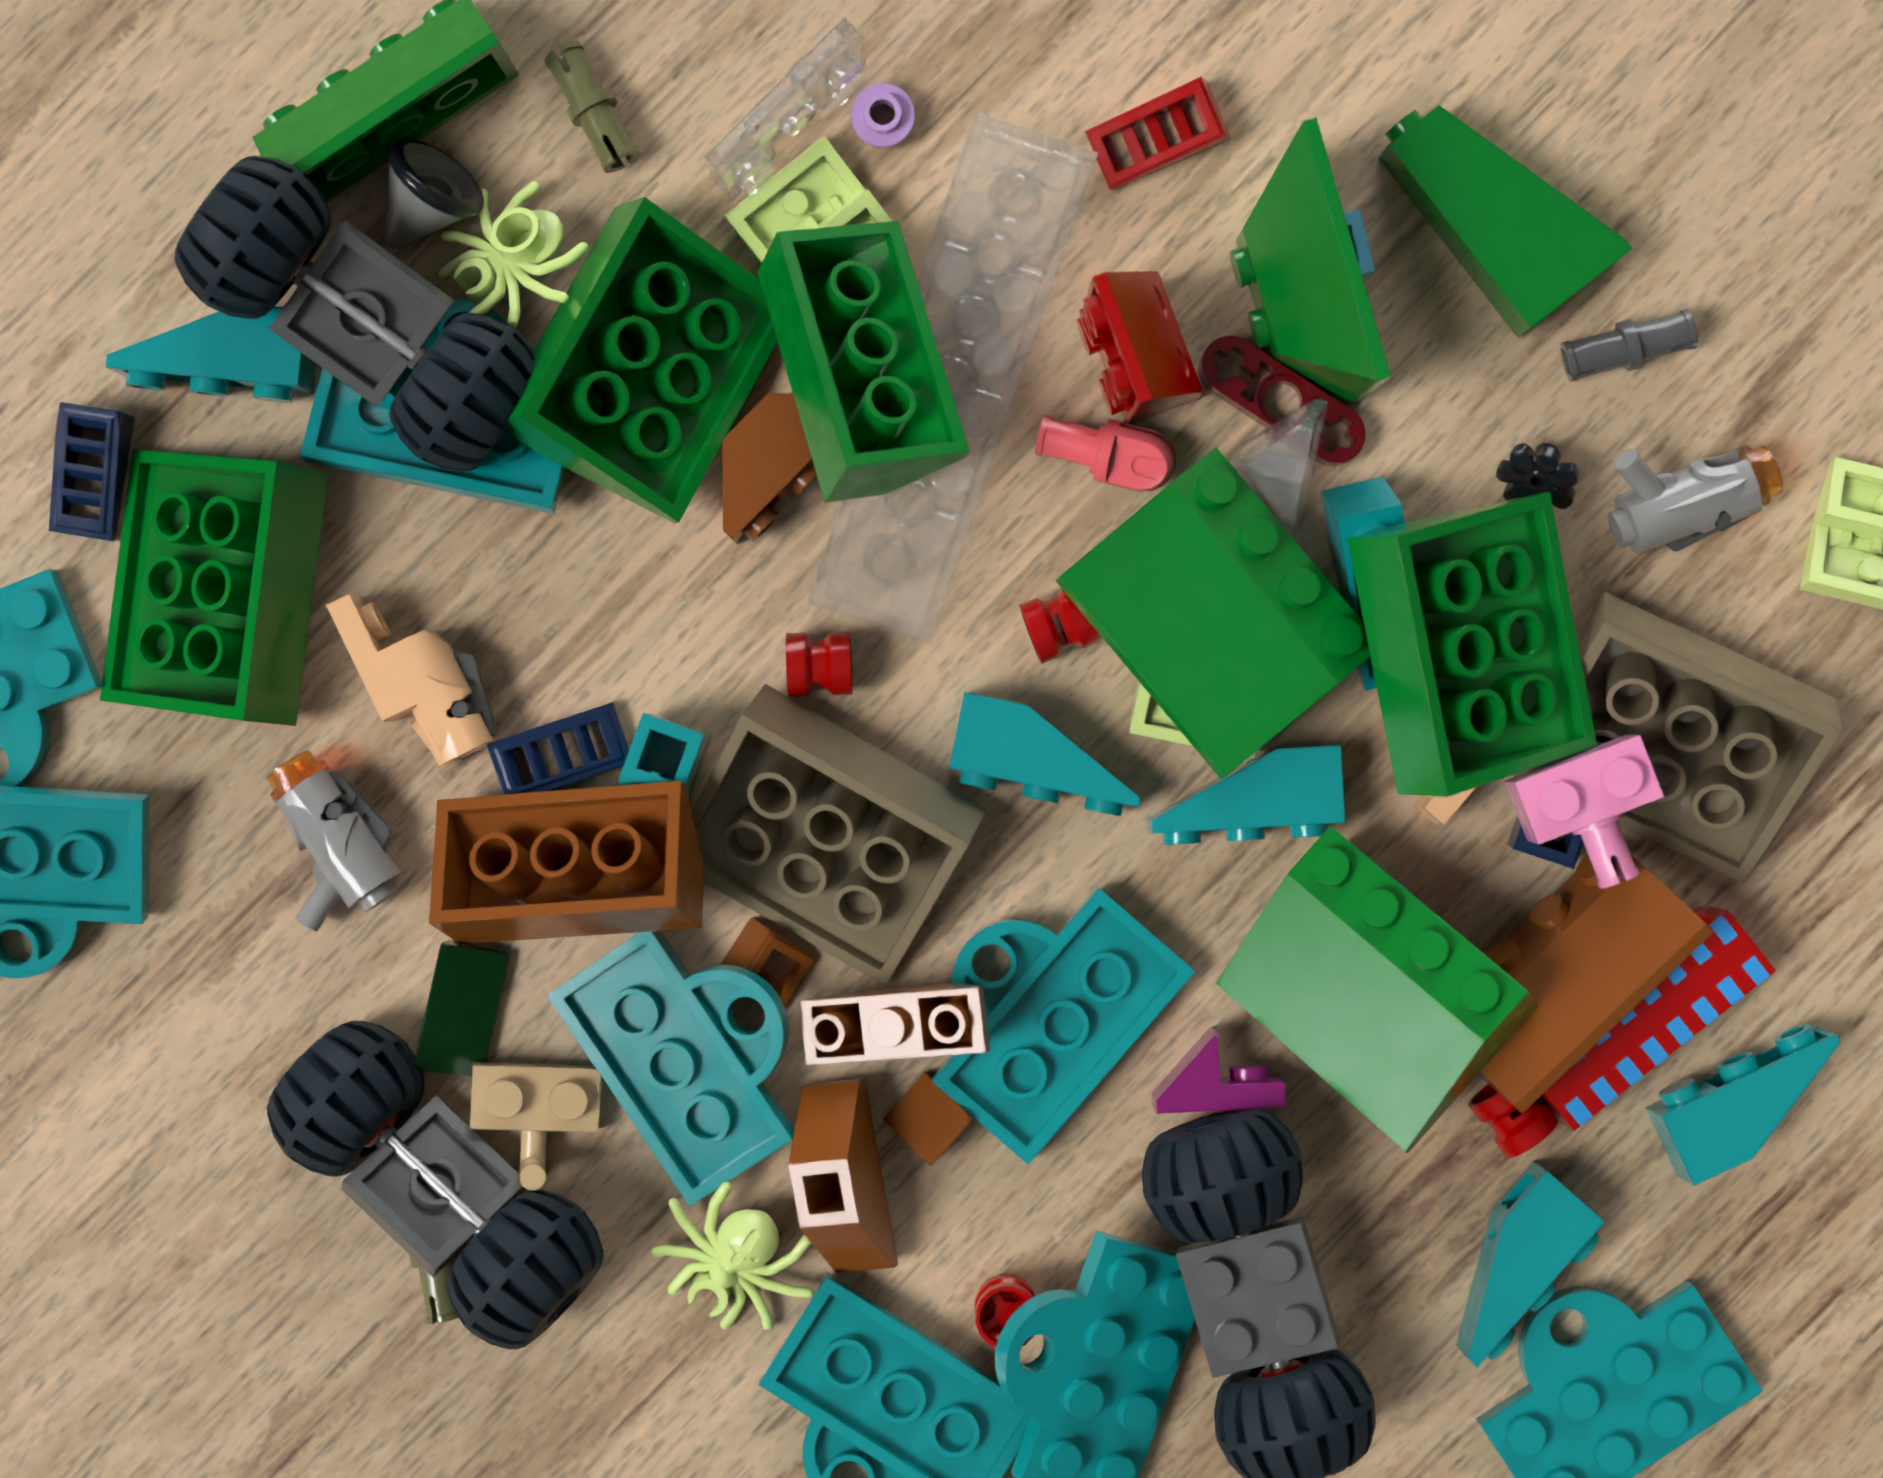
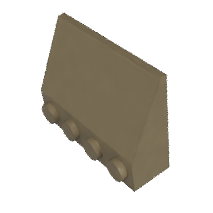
[1514,592,1843,883]
[691,684,987,986]

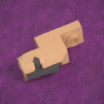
[326,594,497,767]

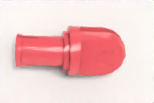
[1035,415,1176,492]

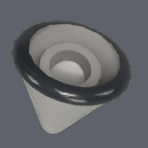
[383,138,484,248]

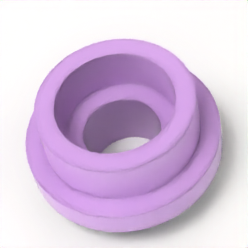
[851,83,915,149]

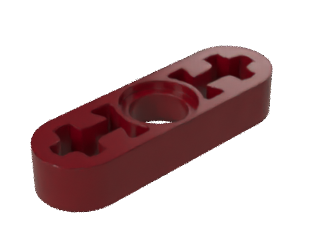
[1199,336,1366,466]

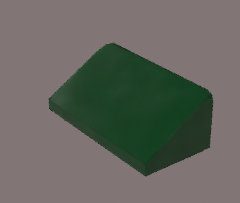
[414,940,510,1077]

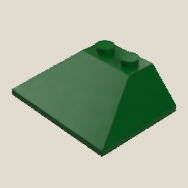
[1230,117,1391,405]

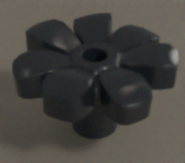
[1496,443,1580,509]

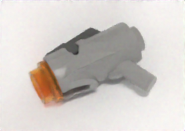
[1608,445,1783,555]
[266,750,401,931]

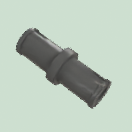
[1560,309,1698,382]

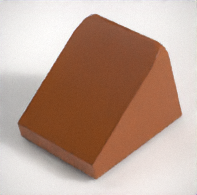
[721,918,817,1008]
[883,1071,973,1166]

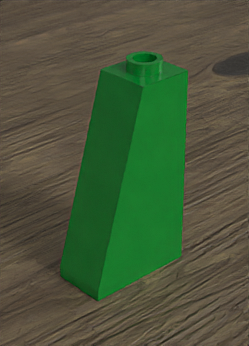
[1378,105,1632,337]

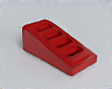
[1085,77,1231,191]

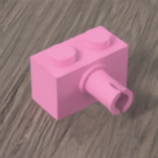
[1504,735,1664,888]

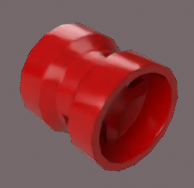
[1019,589,1101,664]
[786,631,853,697]
[1468,1084,1559,1158]
[975,1274,1035,1348]

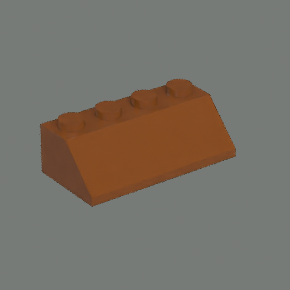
[429,781,704,944]
[1478,855,1713,1113]

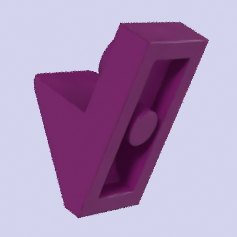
[1152,1027,1286,1114]

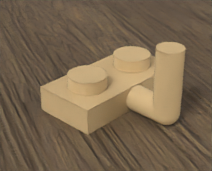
[470,1062,601,1191]

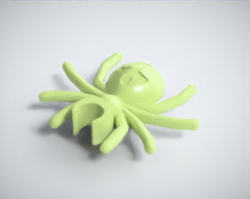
[438,181,589,328]
[651,1181,815,1330]

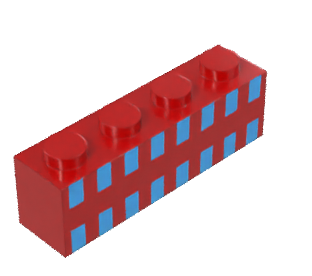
[1540,906,1776,1131]

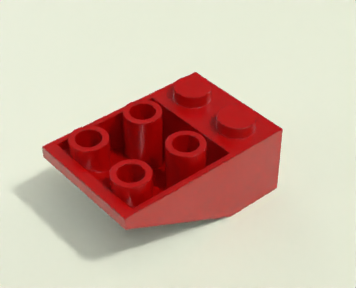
[1076,271,1203,424]

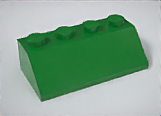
[252,0,519,203]
[757,221,970,503]

